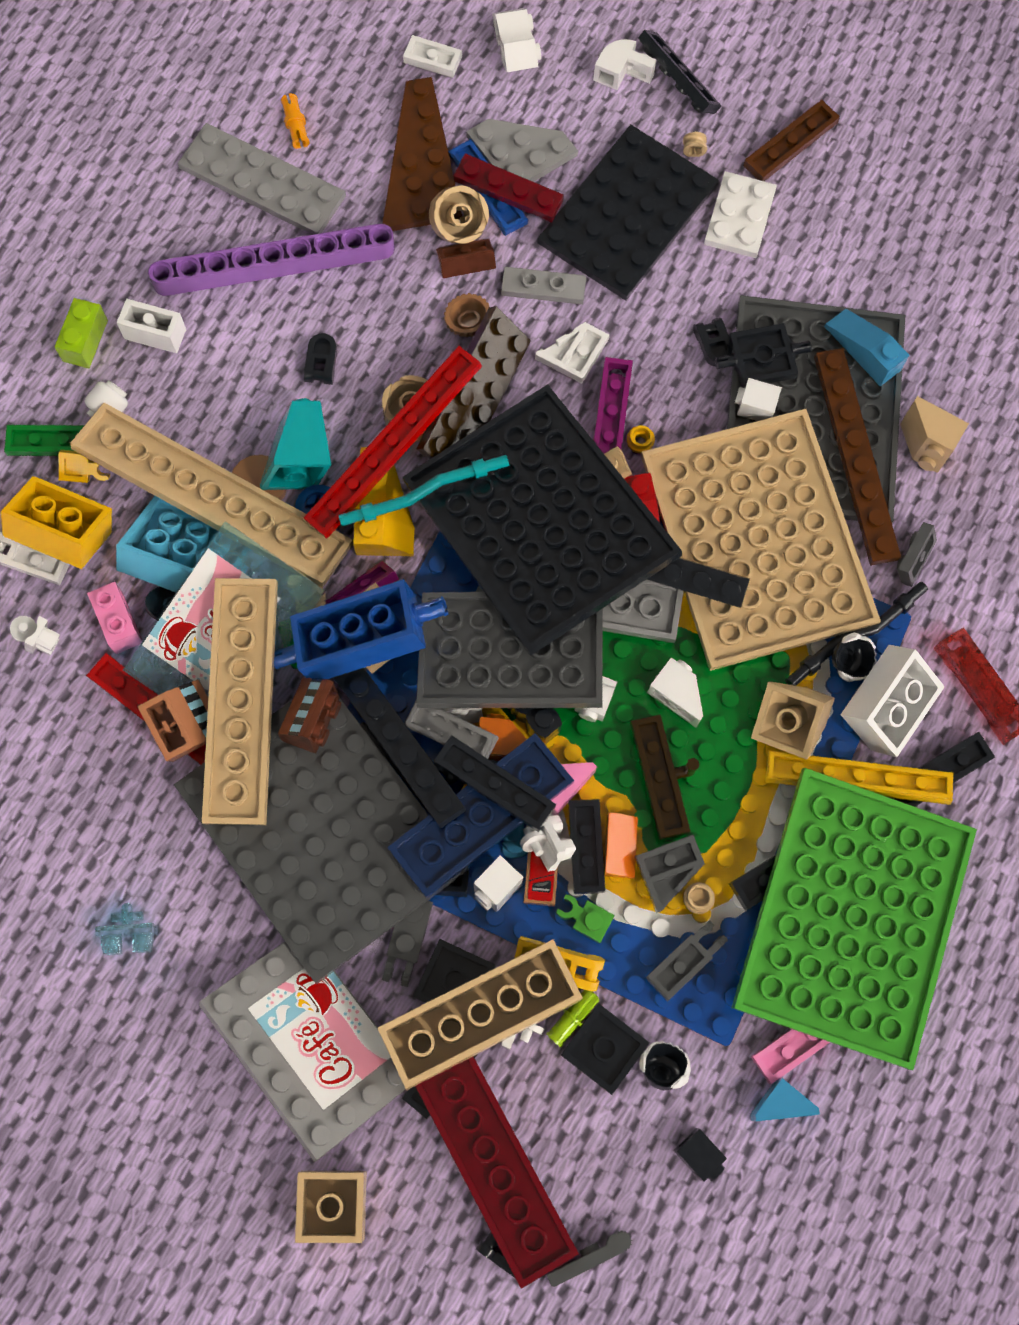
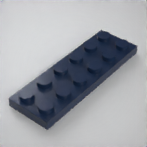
[387,733,574,899]

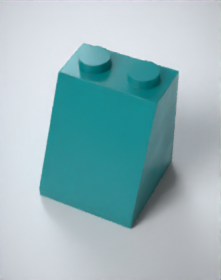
[260,398,332,490]

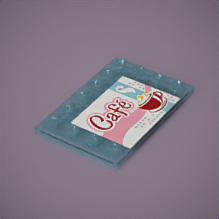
[123,521,326,697]

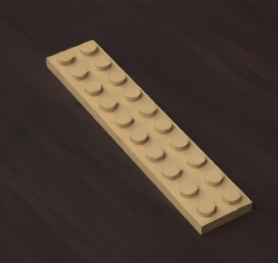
[70,403,353,588]

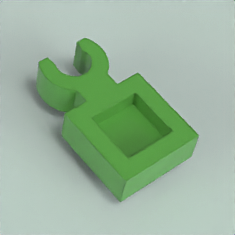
[556,895,615,944]

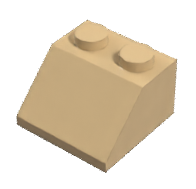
[900,396,969,473]

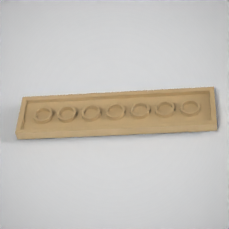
[202,578,278,825]

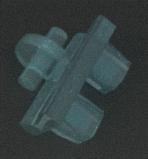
[95,903,158,955]

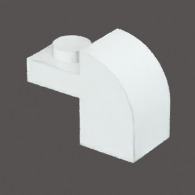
[593,39,656,90]

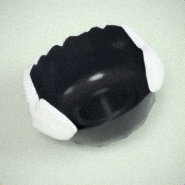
[832,632,877,682]
[639,1041,690,1091]

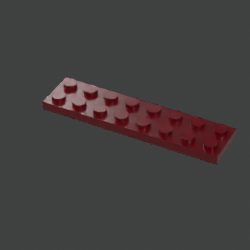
[415,1056,579,1289]

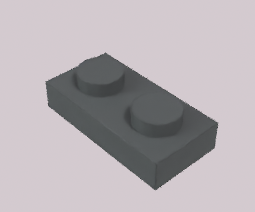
[897,522,937,587]

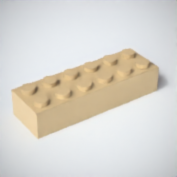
[378,940,583,1090]

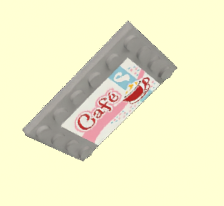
[199,942,406,1162]

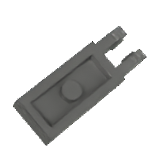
[382,901,433,987]
[645,920,728,1002]
[547,1231,633,1287]

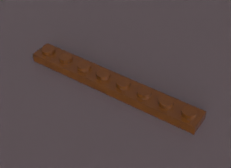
[814,348,901,566]

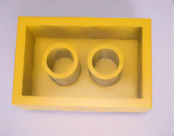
[1,476,112,569]

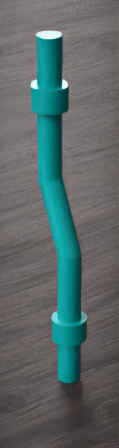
[338,455,509,526]

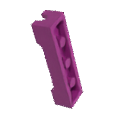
[594,357,633,454]

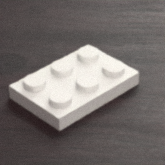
[704,171,777,258]

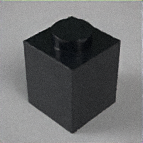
[673,1128,727,1182]

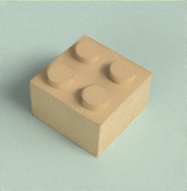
[295,1171,367,1243]

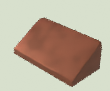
[436,239,496,279]

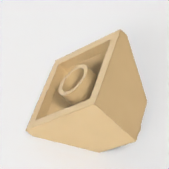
[751,682,835,760]

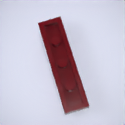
[453,153,564,222]

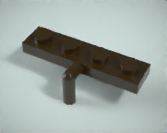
[630,715,699,840]

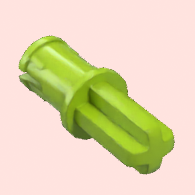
[546,990,600,1048]

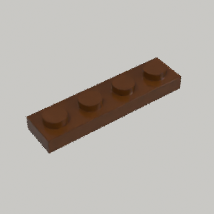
[743,99,840,181]

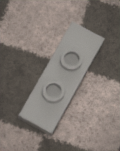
[501,267,586,305]
[404,701,499,759]

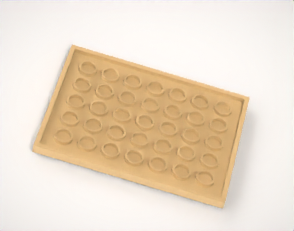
[641,409,881,671]

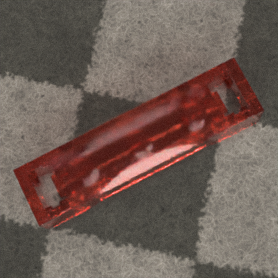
[934,627,1019,745]

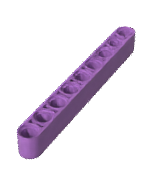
[148,224,395,296]

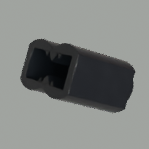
[508,708,562,745]

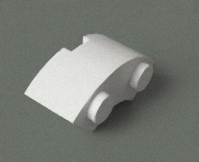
[492,8,541,72]

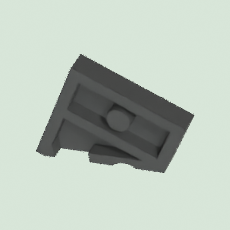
[635,835,705,913]

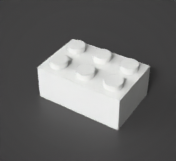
[840,645,944,757]

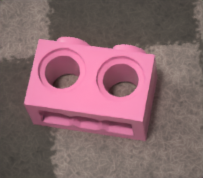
[87,581,144,654]

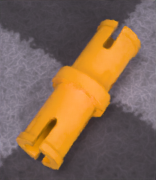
[281,93,310,149]

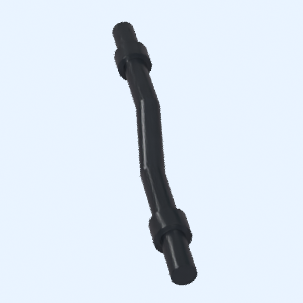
[785,582,928,686]

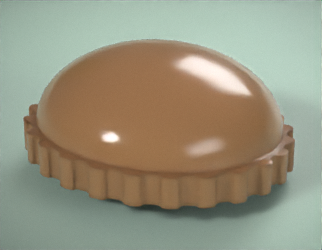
[444,293,490,337]

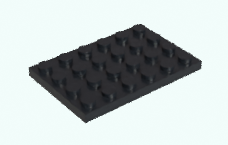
[537,124,719,301]

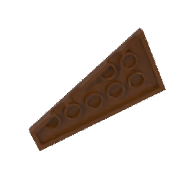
[382,77,462,231]

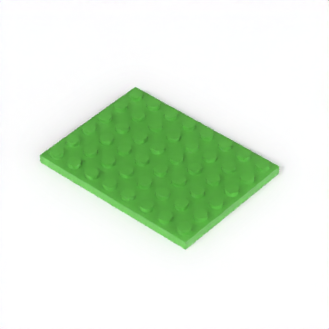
[731,768,977,1070]

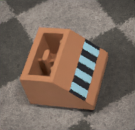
[137,679,208,762]

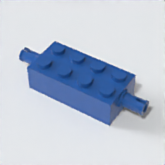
[274,579,448,679]

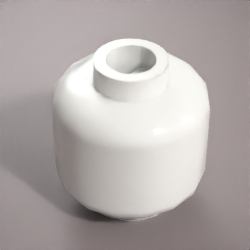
[84,380,128,417]

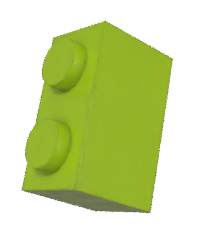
[54,298,108,369]

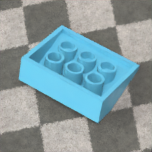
[116,496,255,593]

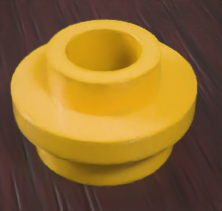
[626,425,655,454]

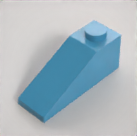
[824,309,910,386]

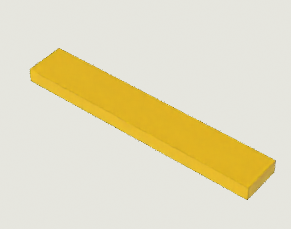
[765,750,953,805]

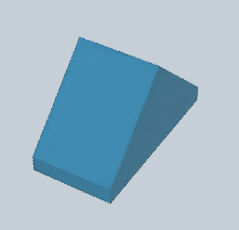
[750,1078,820,1121]

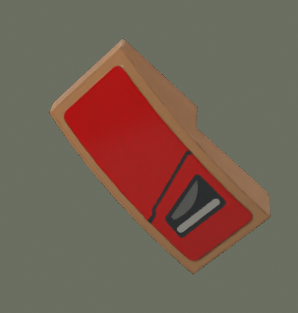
[524,851,558,907]

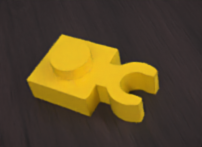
[58,450,110,483]

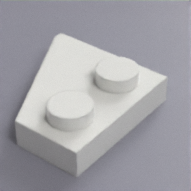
[535,322,609,384]

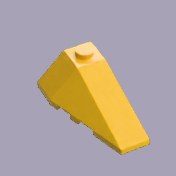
[353,447,415,557]

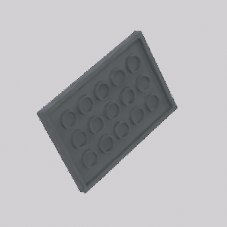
[416,592,603,708]

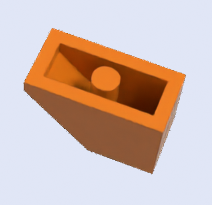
[479,713,527,761]

